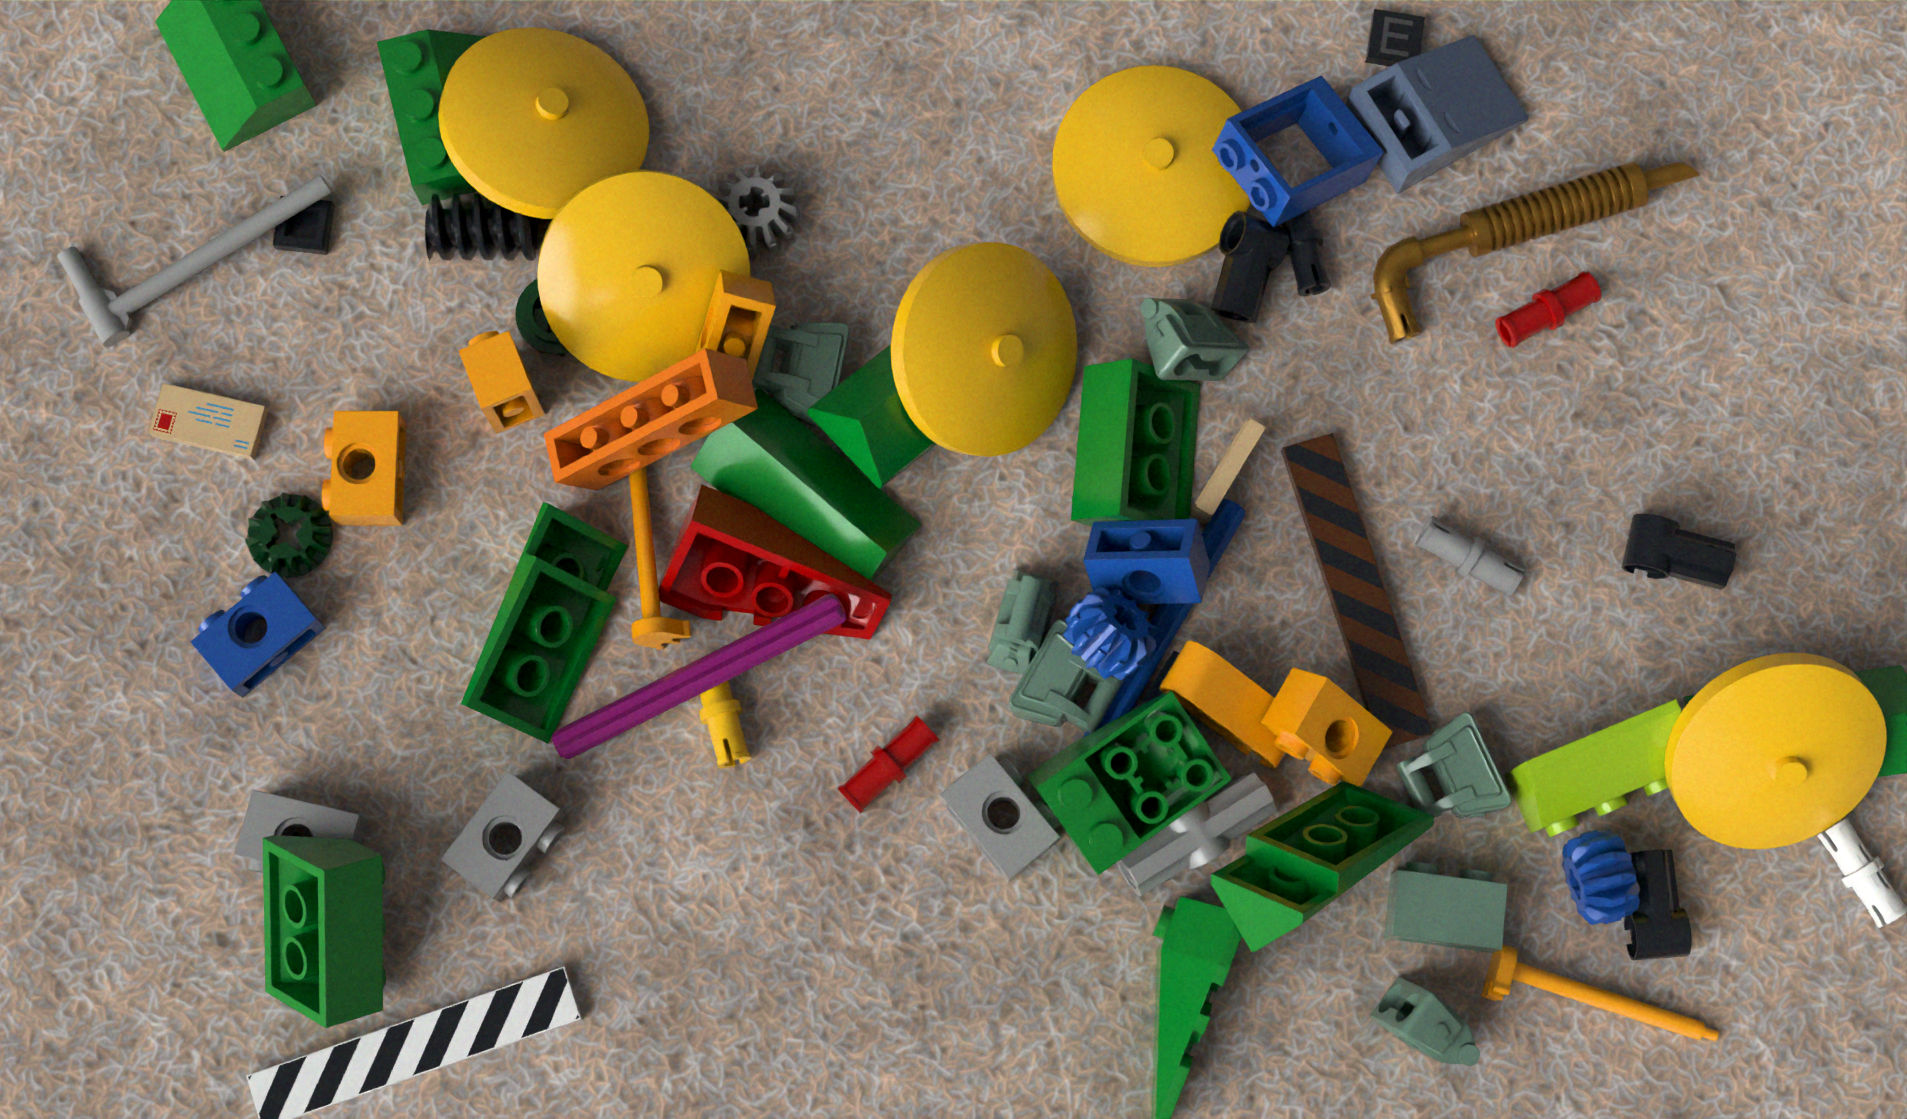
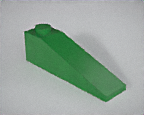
[1151,896,1242,1119]

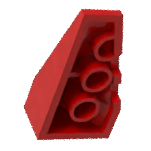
[658,484,892,639]

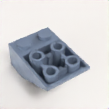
[1345,35,1529,194]

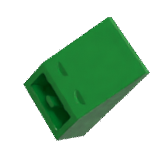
[1026,690,1232,875]

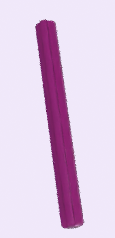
[552,594,846,759]

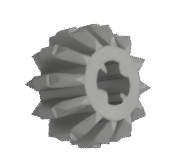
[716,164,800,256]

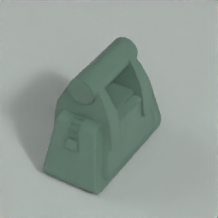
[1141,298,1249,381]
[752,322,850,426]
[986,569,1059,675]
[1009,619,1125,734]
[1395,712,1512,818]
[1370,977,1480,1066]

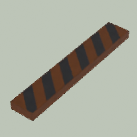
[1281,433,1433,750]

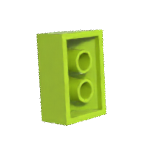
[1504,699,1681,838]

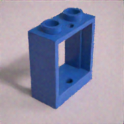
[1212,75,1384,227]

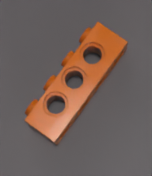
[544,348,758,491]

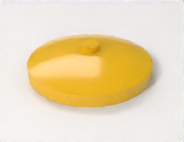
[438,27,650,219]
[1052,65,1256,267]
[537,169,751,382]
[891,242,1078,457]
[1664,652,1887,849]

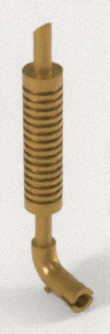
[1370,161,1700,344]

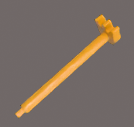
[629,466,691,650]
[1481,944,1719,1041]

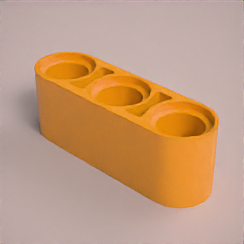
[1159,641,1286,769]

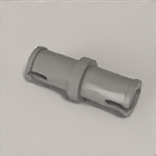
[1415,516,1526,597]

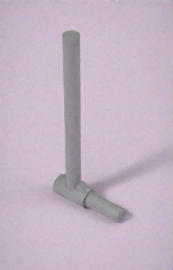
[58,174,332,347]

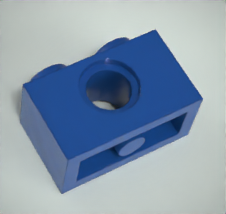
[1083,519,1210,604]
[190,571,326,698]

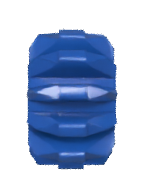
[1063,586,1158,680]
[1562,829,1640,925]

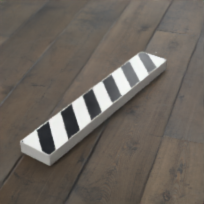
[246,967,583,1119]

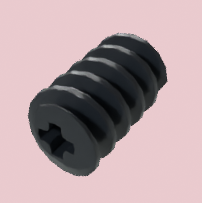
[425,194,537,261]

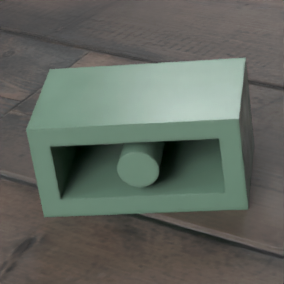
[1384,862,1508,953]

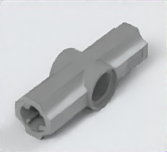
[1117,771,1277,896]

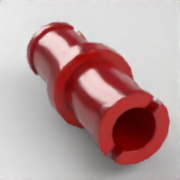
[1495,271,1602,348]
[837,715,940,814]

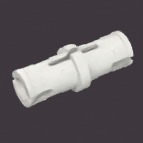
[1817,817,1907,928]

